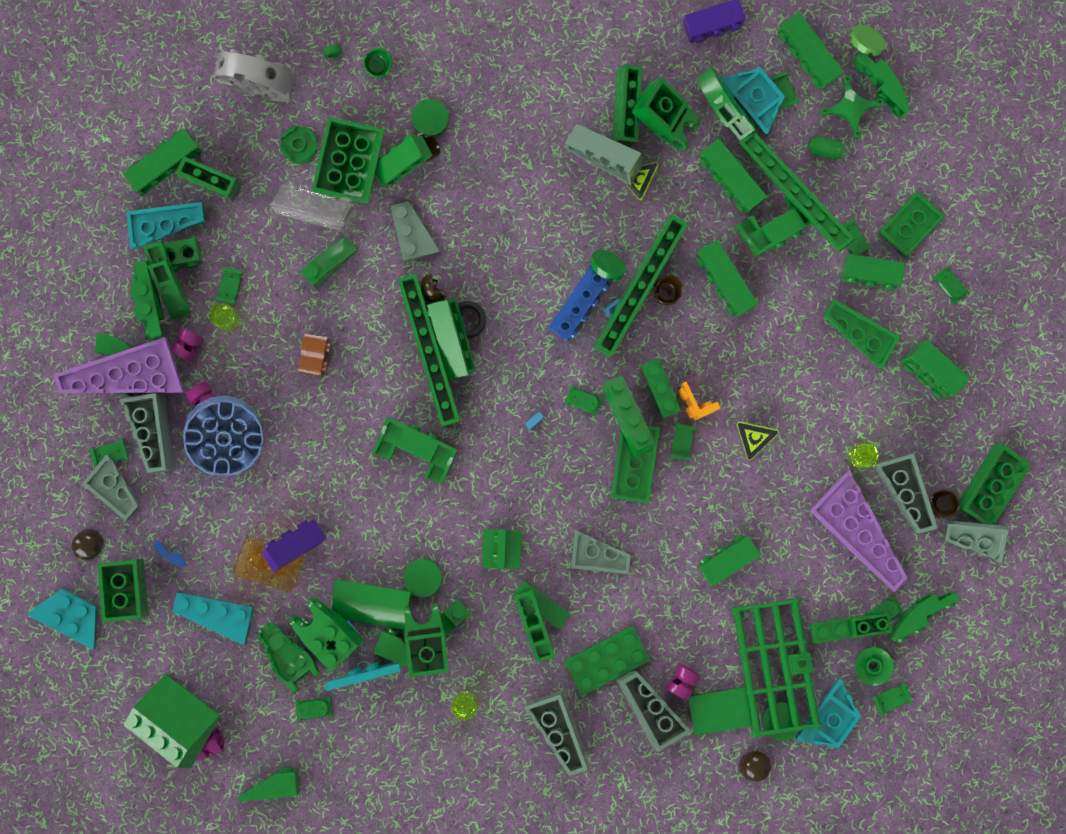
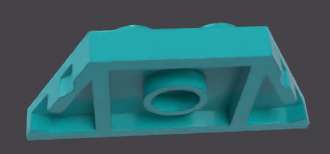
[721,68,785,136]
[28,588,98,650]
[324,661,401,691]
[795,678,861,748]

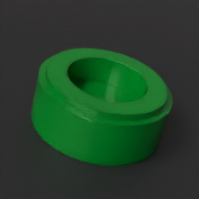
[323,45,343,58]

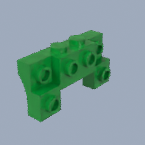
[735,196,812,258]
[130,260,165,342]
[372,417,458,485]

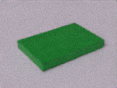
[878,191,945,258]
[688,686,752,736]

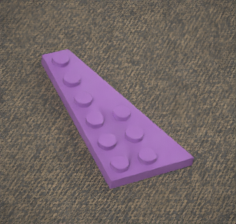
[54,337,185,394]
[808,469,907,592]

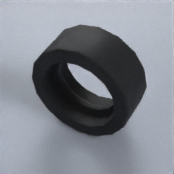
[458,301,486,338]

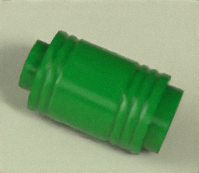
[807,135,845,160]

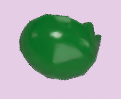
[363,48,392,78]

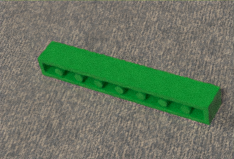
[591,214,688,357]
[398,274,461,428]

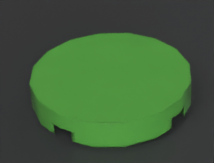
[849,24,886,56]

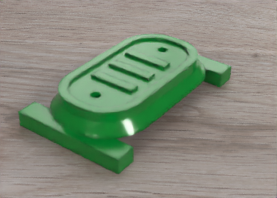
[770,71,800,110]
[842,218,871,255]
[932,266,970,305]
[214,267,243,304]
[564,385,603,417]
[669,423,696,461]
[89,439,129,468]
[864,595,904,620]
[872,683,913,717]
[295,696,332,722]

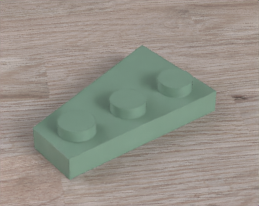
[391,202,441,262]
[82,454,140,521]
[944,520,1009,564]
[571,530,631,574]

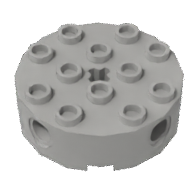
[213,49,295,102]

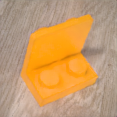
[678,382,721,421]

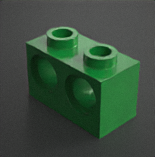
[164,237,204,272]

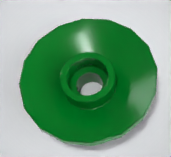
[854,647,894,686]

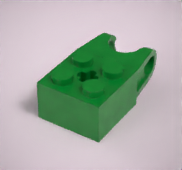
[632,77,700,150]
[290,597,365,673]
[405,603,449,677]

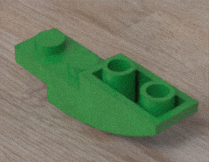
[852,52,910,119]
[697,67,756,141]
[143,241,192,320]
[888,591,960,642]
[809,613,892,643]

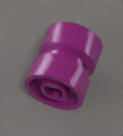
[170,327,204,362]
[185,381,216,408]
[666,664,701,700]
[196,727,225,761]

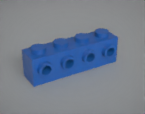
[548,264,611,342]

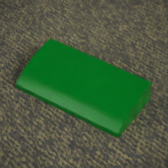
[959,443,1032,525]
[332,579,414,630]

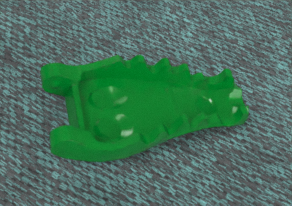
[257,623,320,694]

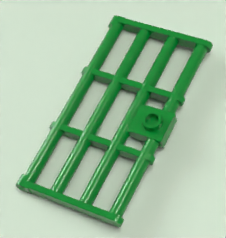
[731,598,822,738]

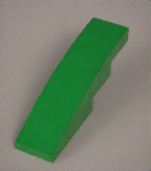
[514,589,555,663]

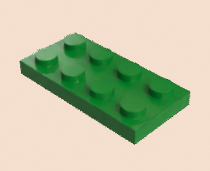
[610,426,660,504]
[564,625,651,696]

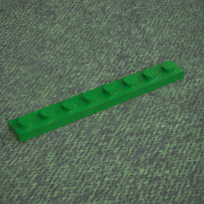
[739,131,855,253]

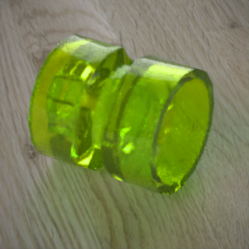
[209,303,241,331]
[847,443,878,468]
[452,690,478,720]

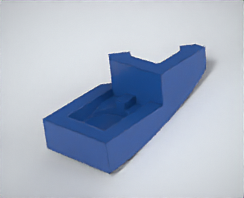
[152,541,187,568]

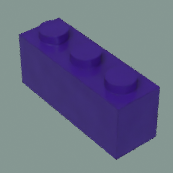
[683,0,746,43]
[261,519,327,572]

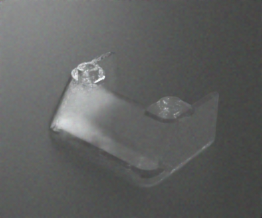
[268,182,359,240]

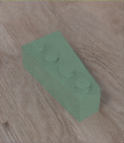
[565,124,643,185]
[119,393,176,473]
[873,453,938,534]
[616,670,692,752]
[524,690,589,776]

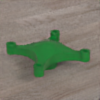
[819,75,884,139]

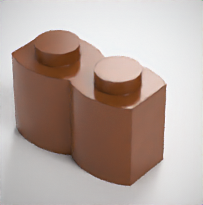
[298,334,332,376]

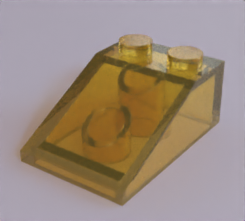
[232,535,305,593]

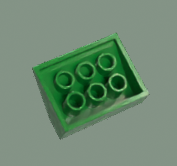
[311,117,385,204]
[123,674,222,768]

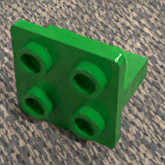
[482,529,522,570]

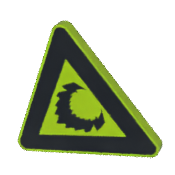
[625,162,659,201]
[737,421,779,460]

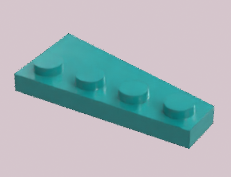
[126,202,206,250]
[173,592,254,646]

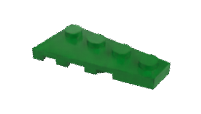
[823,299,900,370]

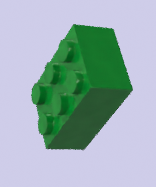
[900,339,971,399]
[97,558,148,622]

